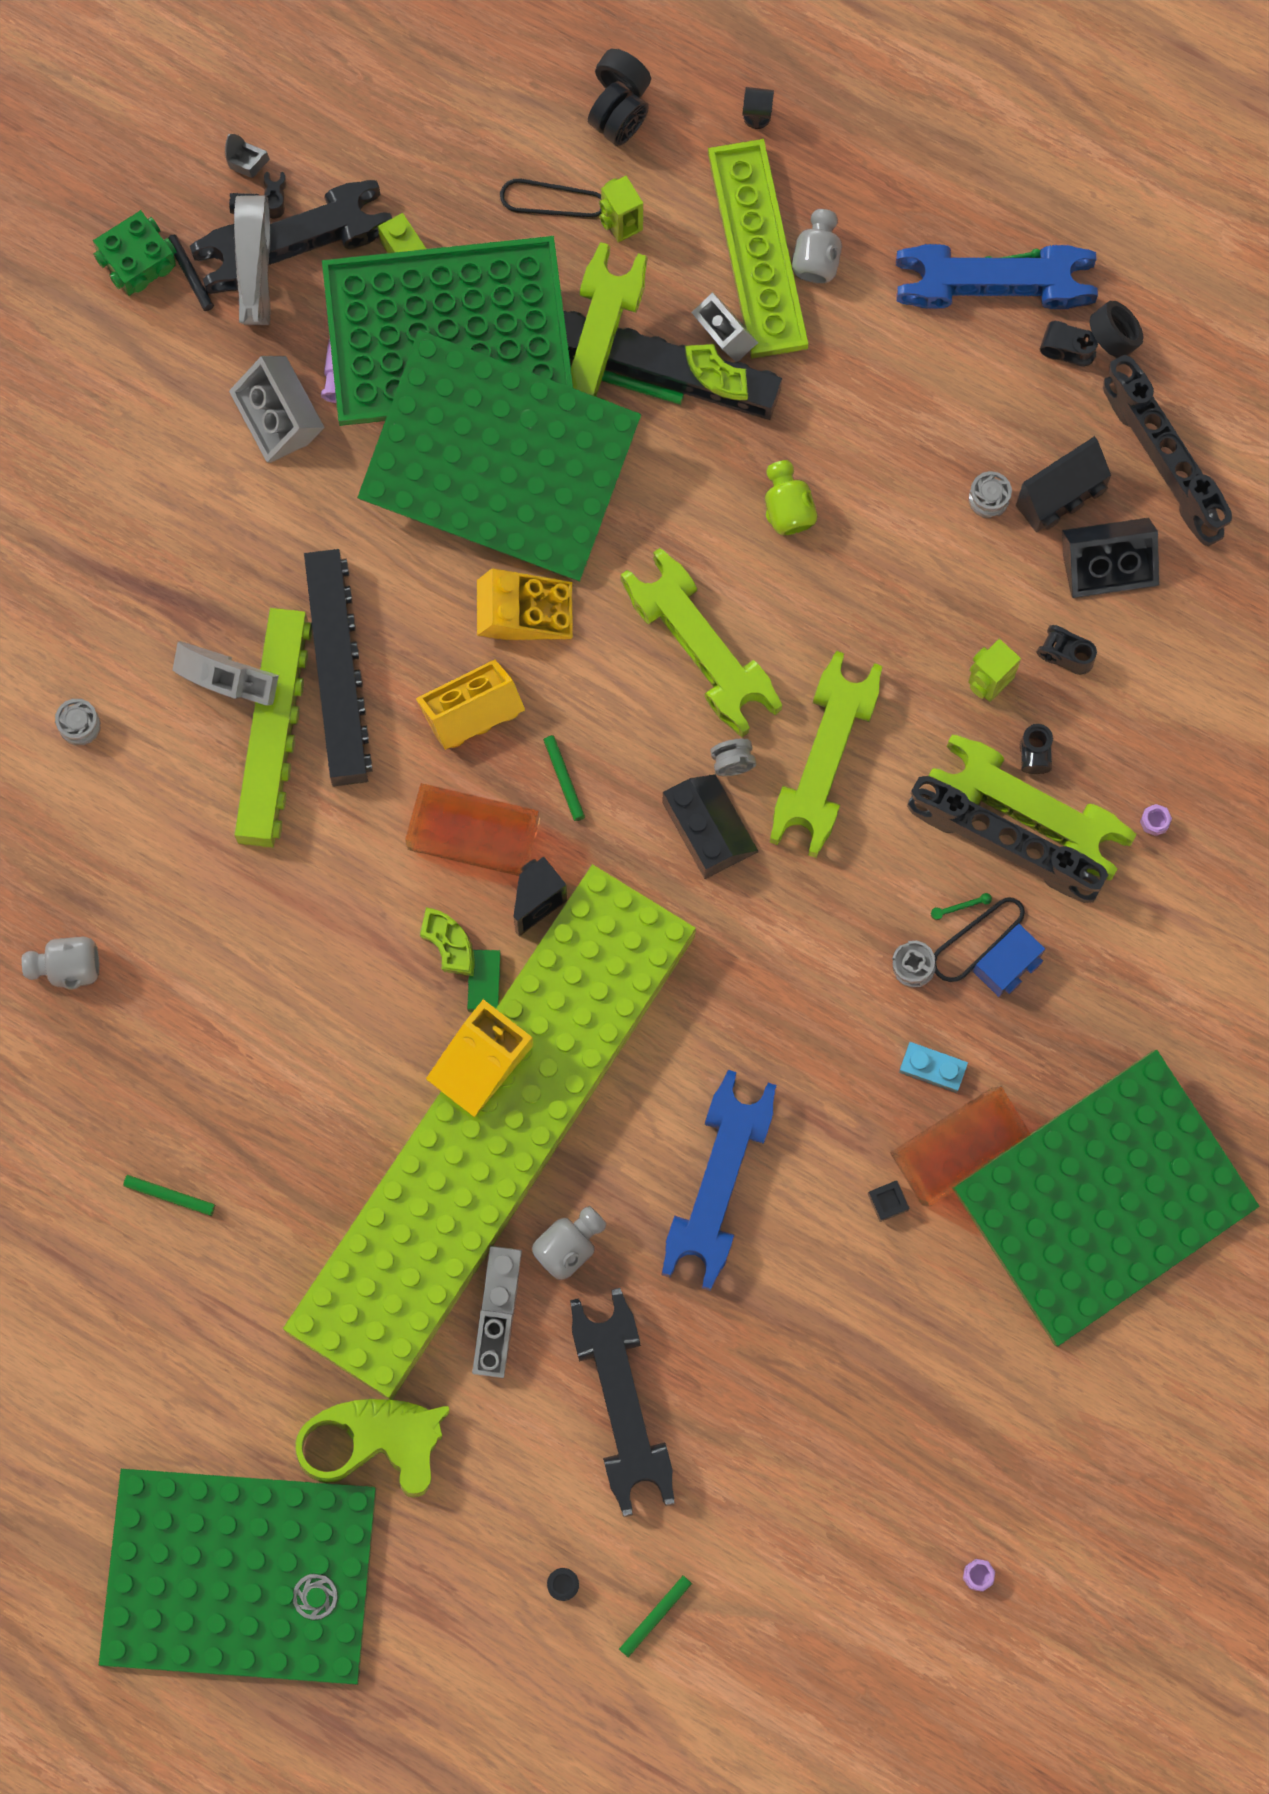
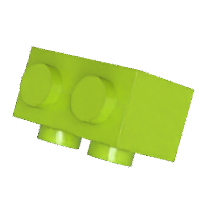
[599,176,643,243]
[968,639,1021,702]

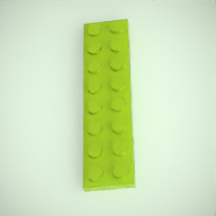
[708,139,808,359]

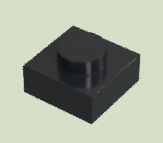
[868,1180,910,1222]

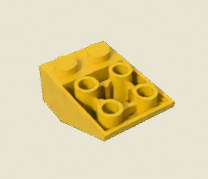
[477,568,573,640]
[426,999,533,1118]

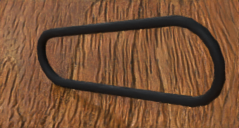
[500,178,601,217]
[934,897,1025,982]

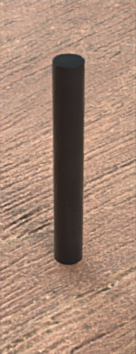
[168,234,214,311]

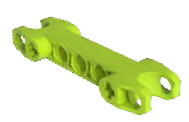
[571,242,648,402]
[621,548,782,738]
[769,651,883,858]
[928,734,1137,880]

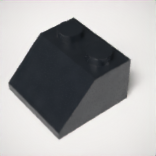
[513,857,567,936]

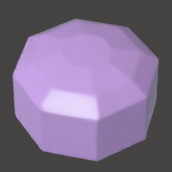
[1140,804,1172,836]
[963,1559,995,1592]

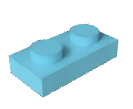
[899,1042,968,1093]

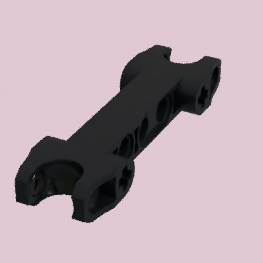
[190,180,392,294]
[1103,355,1232,546]
[907,776,1108,903]
[570,1288,675,1517]

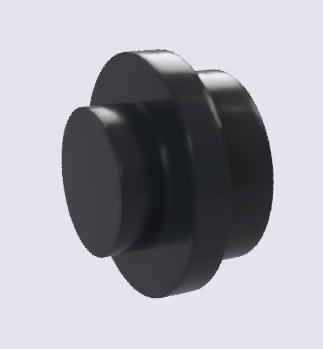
[547,1568,579,1601]

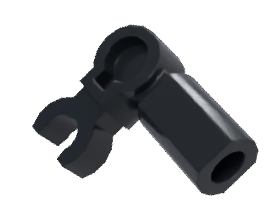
[229,172,286,219]

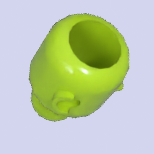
[765,460,818,535]

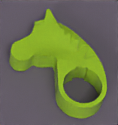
[296,1399,449,1497]

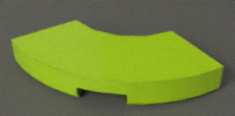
[685,344,748,400]
[420,907,475,976]

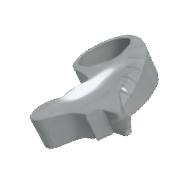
[234,195,271,325]

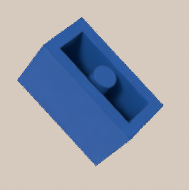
[973,924,1045,997]

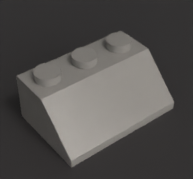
[229,356,325,463]

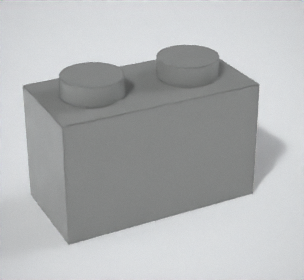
[691,292,758,362]

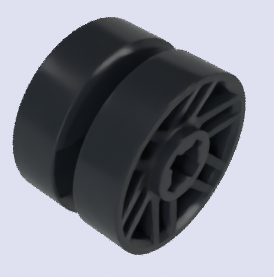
[588,81,649,146]

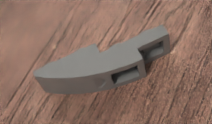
[173,641,279,706]
[472,1246,522,1378]

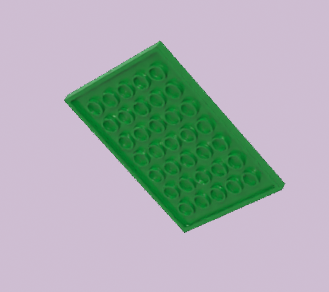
[322,236,573,426]
[357,330,641,582]
[951,1050,1260,1346]
[98,1468,376,1685]

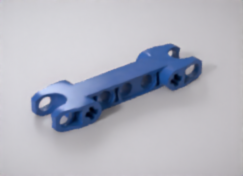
[896,244,1098,309]
[662,1070,777,1291]

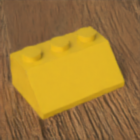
[416,659,525,750]

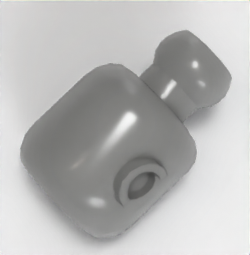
[792,209,842,283]
[22,937,99,989]
[532,1206,607,1280]

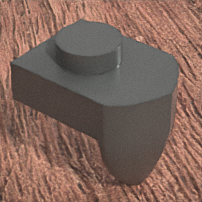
[225,134,270,178]

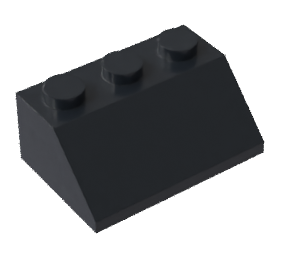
[1016,436,1111,533]
[1062,518,1159,598]
[662,774,758,879]

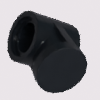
[742,87,774,129]
[1019,724,1053,774]

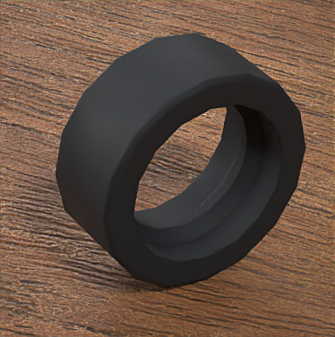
[595,48,651,98]
[1089,300,1144,358]

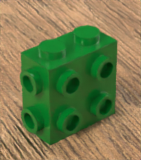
[93,210,177,296]

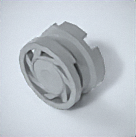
[968,471,1012,518]
[55,699,101,745]
[710,738,756,776]
[892,940,936,988]
[293,1574,338,1620]

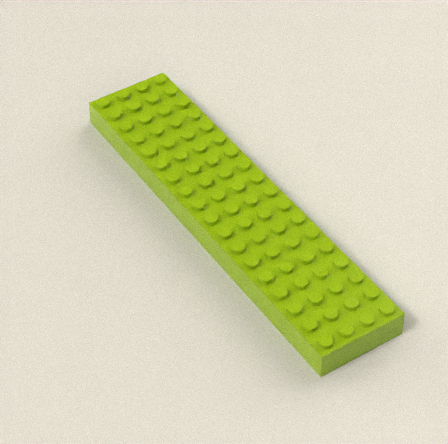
[283,864,696,1400]

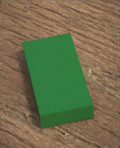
[467,950,501,1012]

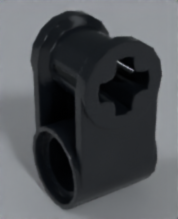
[1039,321,1098,367]
[1036,625,1097,675]

